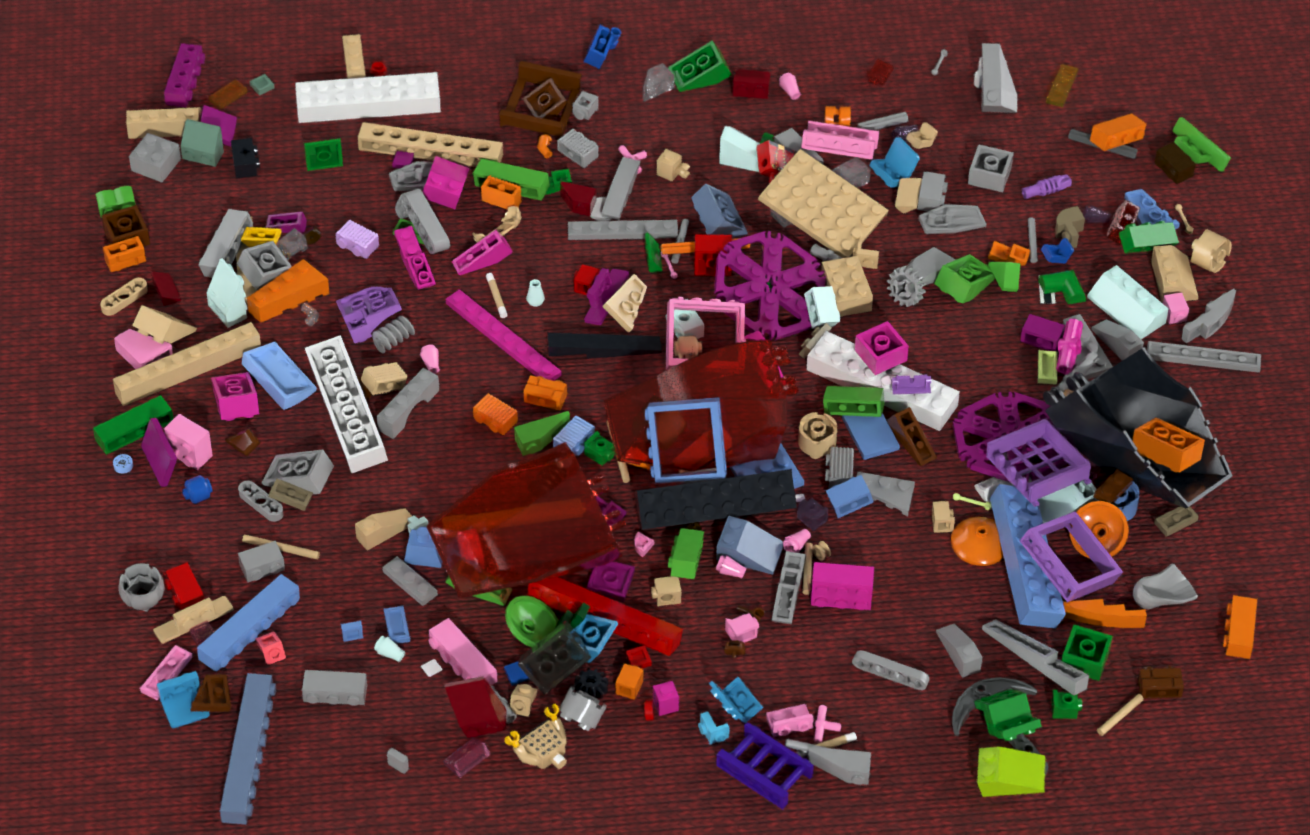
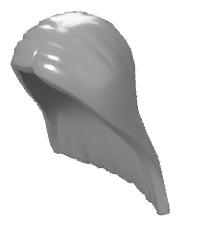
[1133,564,1198,610]

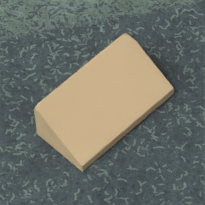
[895,178,922,214]

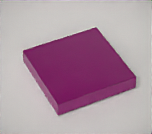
[199,105,237,147]
[586,558,635,601]

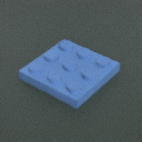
[726,439,804,489]

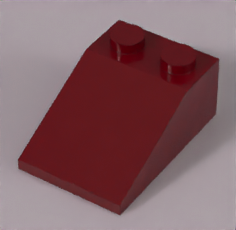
[445,676,507,738]

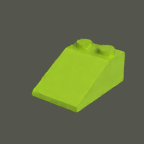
[977,747,1046,797]

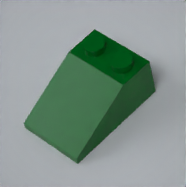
[668,40,732,92]

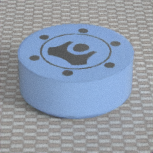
[113,454,133,473]

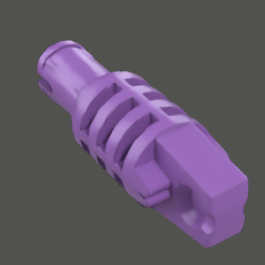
[1022,174,1072,199]

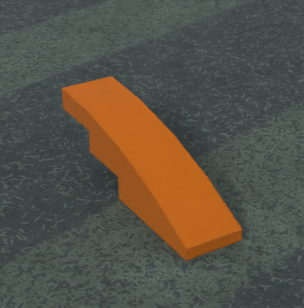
[1063,599,1147,628]

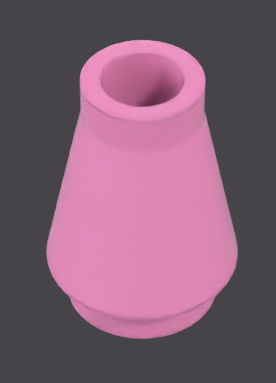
[779,73,801,100]
[420,345,440,374]
[783,529,811,553]
[716,555,746,579]

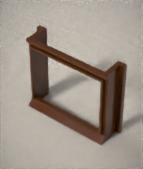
[499,61,582,138]

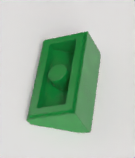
[645,233,663,272]

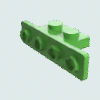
[1172,117,1231,172]

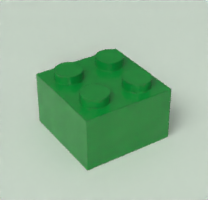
[1062,625,1113,681]

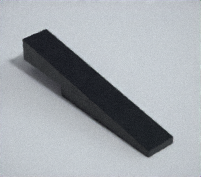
[547,332,662,359]

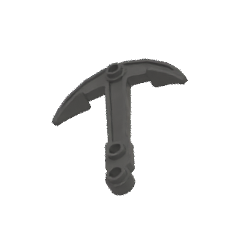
[952,677,1049,775]

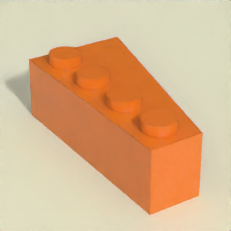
[247,259,329,322]

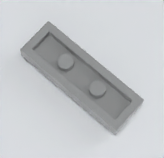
[382,556,438,606]

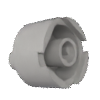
[559,687,607,731]

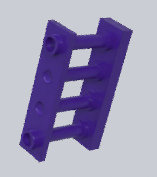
[716,722,814,810]

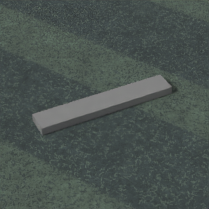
[1147,341,1261,373]

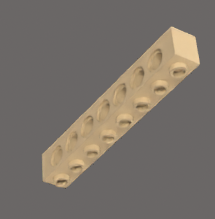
[358,122,503,167]

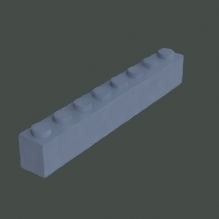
[220,673,276,825]

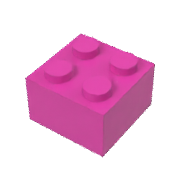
[855,321,909,375]

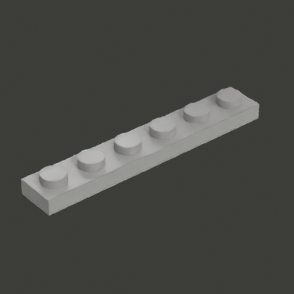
[568,220,678,240]

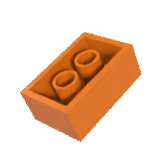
[1132,417,1205,472]

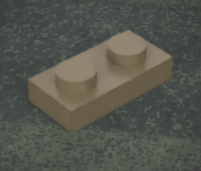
[799,323,832,359]
[269,479,313,511]
[1154,506,1199,537]

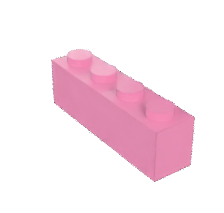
[428,618,497,686]

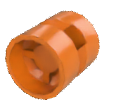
[825,106,851,127]

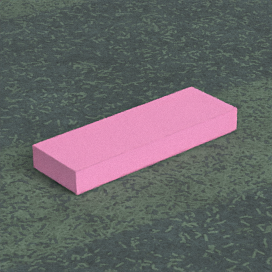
[140,645,193,701]

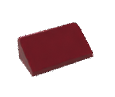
[151,272,181,306]

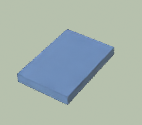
[842,413,900,460]

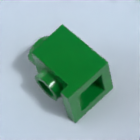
[584,431,615,466]
[1051,690,1082,719]

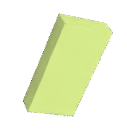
[1038,350,1057,384]

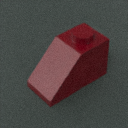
[561,181,597,216]

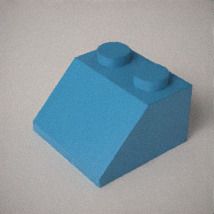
[565,614,618,663]

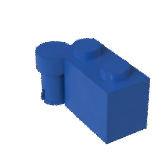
[584,25,621,69]

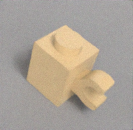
[657,149,690,181]

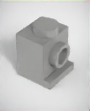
[573,91,598,120]

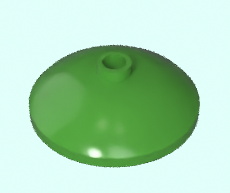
[505,596,560,649]

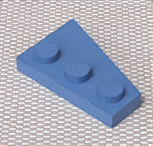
[1124,189,1180,229]

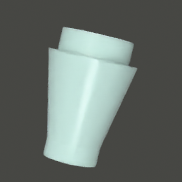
[526,279,545,307]
[374,636,406,662]

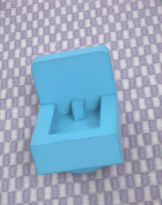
[698,712,729,745]

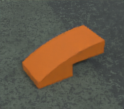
[988,241,1031,266]

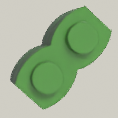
[96,186,136,218]

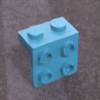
[869,137,919,188]
[157,671,210,728]
[709,677,764,723]

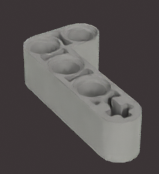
[395,189,450,254]

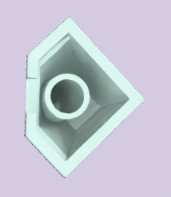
[720,126,760,172]

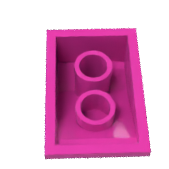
[422,156,469,209]
[211,372,259,421]

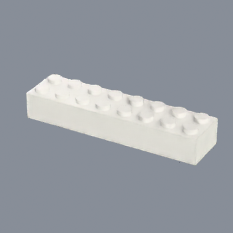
[296,72,441,123]
[807,331,960,431]
[305,335,388,473]

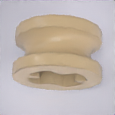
[812,541,831,561]

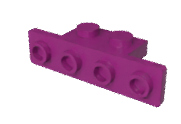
[584,268,629,325]

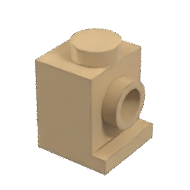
[932,501,955,532]

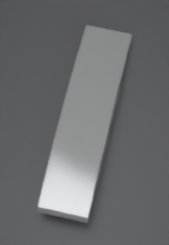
[601,157,640,220]
[772,551,806,625]

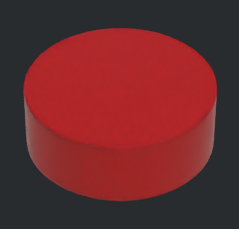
[644,700,655,721]

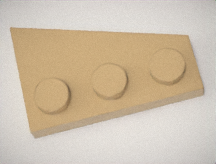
[602,274,647,333]

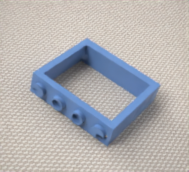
[645,397,727,483]

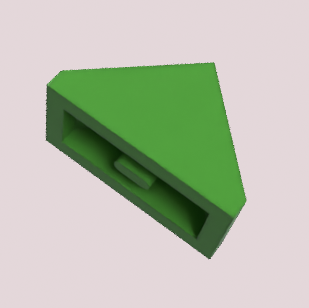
[988,262,1020,292]

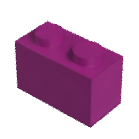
[1020,314,1065,351]

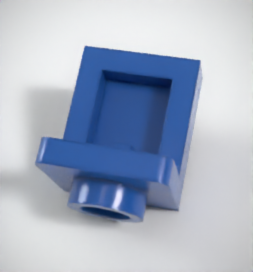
[1041,238,1074,264]

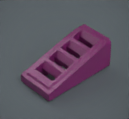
[266,211,307,234]

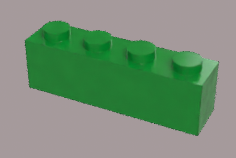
[93,395,174,455]

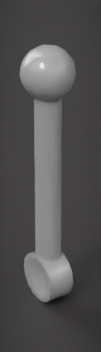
[931,50,948,75]

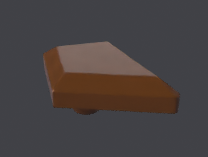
[225,428,260,456]

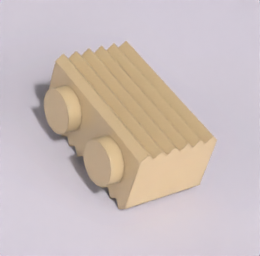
[361,362,407,395]

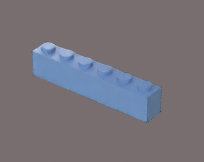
[197,574,300,672]

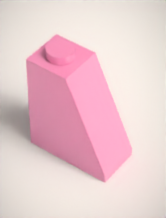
[114,329,173,369]

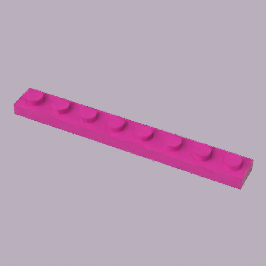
[446,289,562,381]

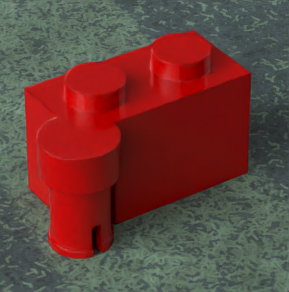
[163,562,204,610]

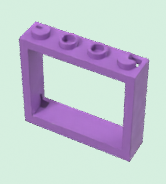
[1020,511,1123,602]

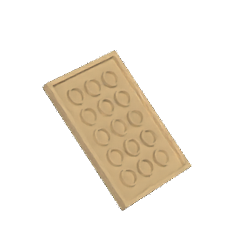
[758,149,889,258]

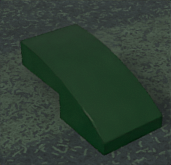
[552,602,590,636]

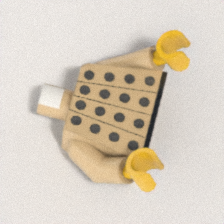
[505,704,567,769]

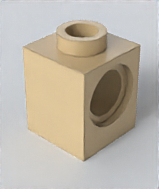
[651,576,681,606]

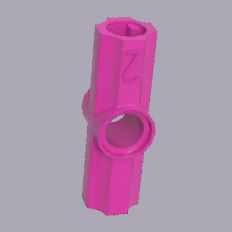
[1056,319,1083,375]

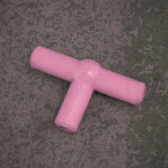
[619,145,647,174]
[814,705,841,744]

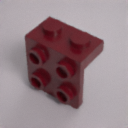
[733,69,771,99]

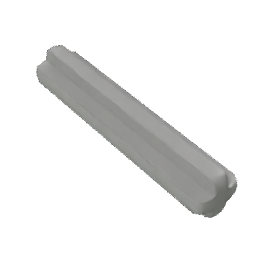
[857,112,908,130]

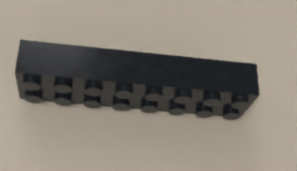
[634,469,797,530]

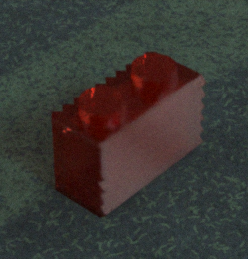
[1106,200,1140,244]

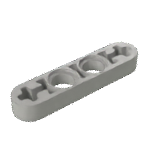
[852,650,930,690]

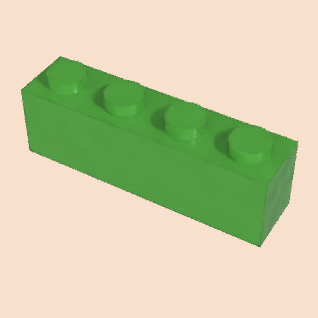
[473,159,550,201]

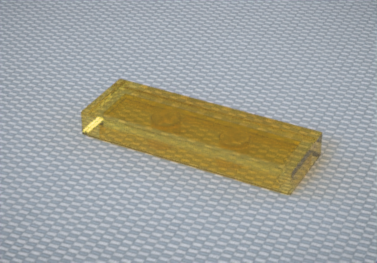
[1046,64,1079,108]

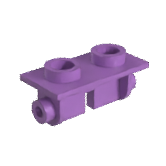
[891,374,931,395]

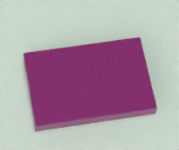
[141,418,177,487]

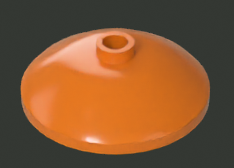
[1069,501,1129,559]
[951,517,1004,566]

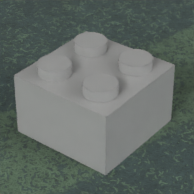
[129,133,181,182]
[968,145,1013,192]
[237,241,292,291]

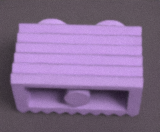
[336,220,379,259]

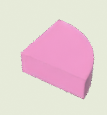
[634,532,654,557]

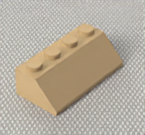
[126,108,201,139]

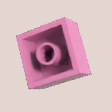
[164,414,213,470]

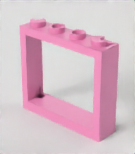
[666,297,745,374]

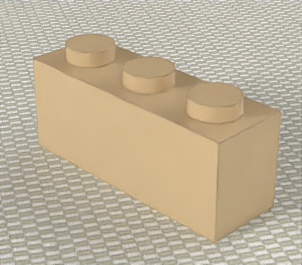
[343,34,365,79]

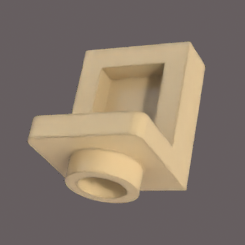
[906,122,938,149]
[853,241,879,269]
[510,684,537,716]

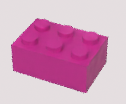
[811,562,874,610]

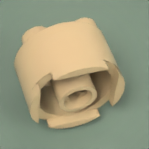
[1191,229,1232,273]
[798,412,837,459]

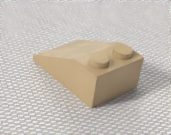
[132,305,197,344]

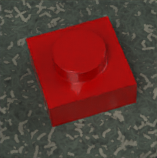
[626,645,652,669]

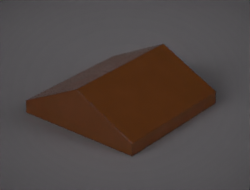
[523,78,567,120]

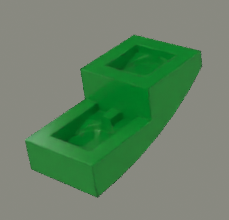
[545,169,572,195]

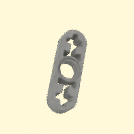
[238,481,283,522]

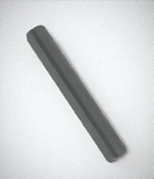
[1069,129,1138,159]

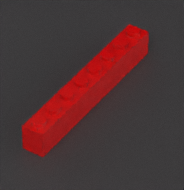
[527,570,683,656]

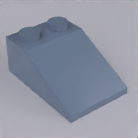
[716,516,783,575]

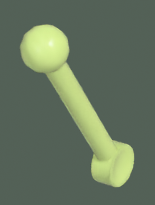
[953,493,992,510]

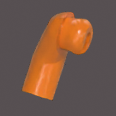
[537,134,552,158]

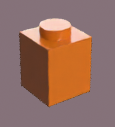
[616,664,643,700]

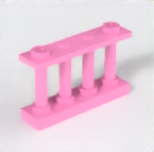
[801,120,879,159]

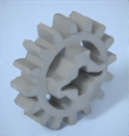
[887,266,926,307]

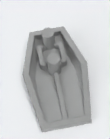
[389,162,433,191]
[919,204,987,234]
[902,247,956,285]

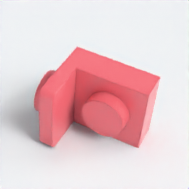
[255,632,286,665]

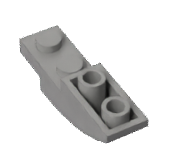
[1182,289,1236,343]

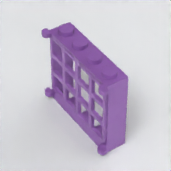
[986,419,1091,507]

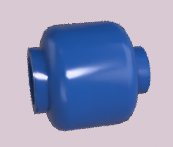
[182,475,213,504]

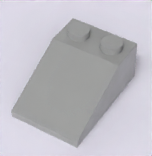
[262,450,334,494]

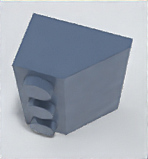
[691,184,748,239]

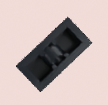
[231,138,260,178]

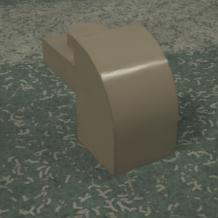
[1055,206,1085,248]

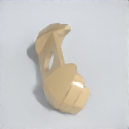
[472,206,522,243]

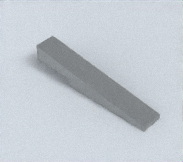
[982,619,1089,696]

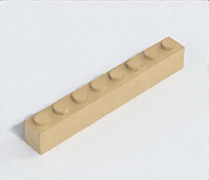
[113,322,261,406]

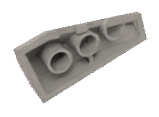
[981,43,1017,113]

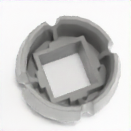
[118,563,165,612]

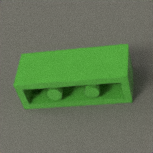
[823,386,885,417]
[668,528,704,579]

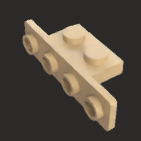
[153,596,234,644]

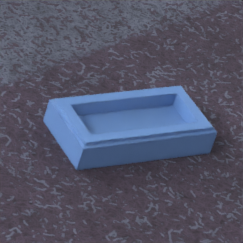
[384,606,410,644]

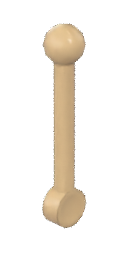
[1175,204,1193,234]

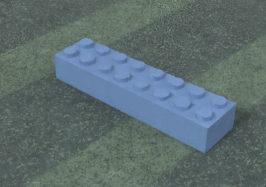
[990,484,1066,629]

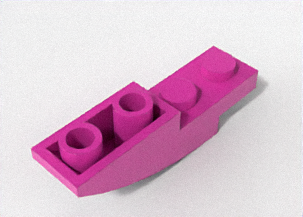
[394,226,436,290]

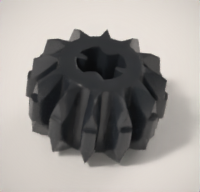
[574,667,608,700]

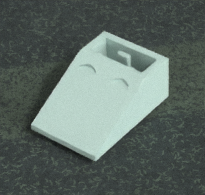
[207,258,247,328]
[1037,480,1099,523]

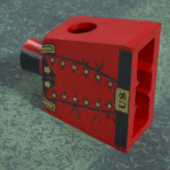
[757,140,794,184]

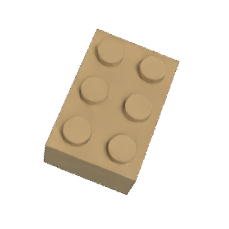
[821,256,873,317]

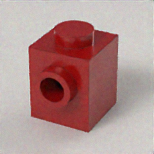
[573,264,600,295]

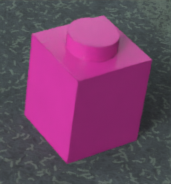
[653,681,679,716]

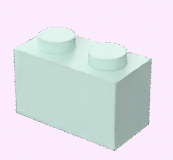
[804,286,840,329]

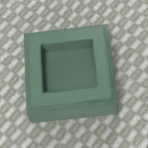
[250,74,274,96]

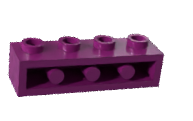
[164,43,205,108]

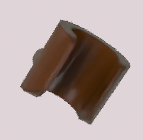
[737,605,765,622]

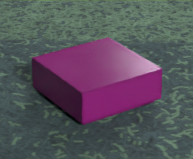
[392,151,414,169]

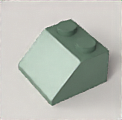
[181,119,224,167]

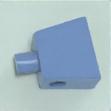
[404,527,445,568]

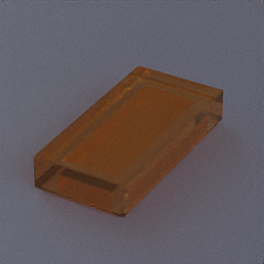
[209,79,247,110]

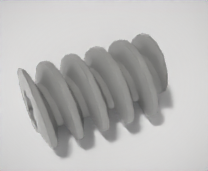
[372,316,415,353]

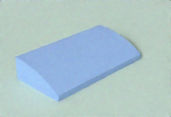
[242,342,317,410]

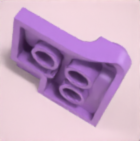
[336,287,402,344]

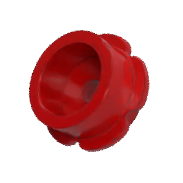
[370,62,387,77]

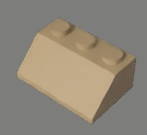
[1151,245,1199,302]

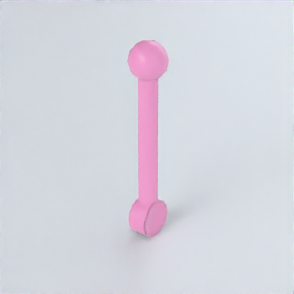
[661,253,678,279]

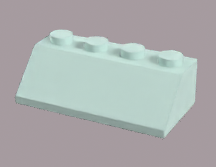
[1087,265,1168,339]

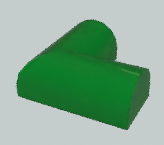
[1038,270,1086,305]

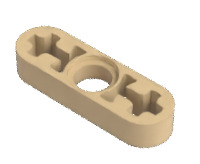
[100,278,148,316]

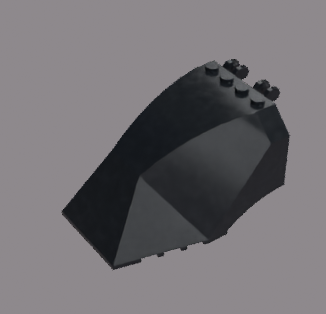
[1042,347,1233,508]

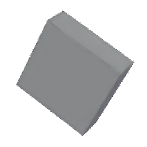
[387,748,409,774]

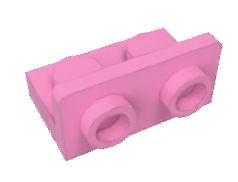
[766,704,813,737]

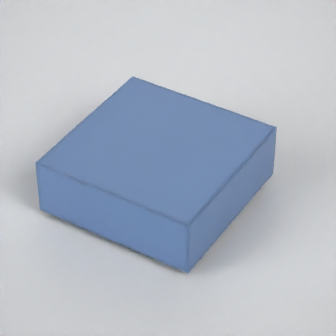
[341,621,363,642]

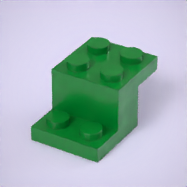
[974,689,1042,741]

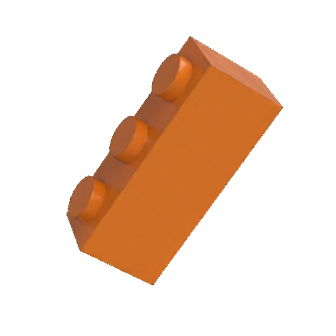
[1090,114,1146,151]
[1223,595,1257,659]

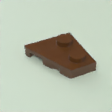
[190,675,231,712]

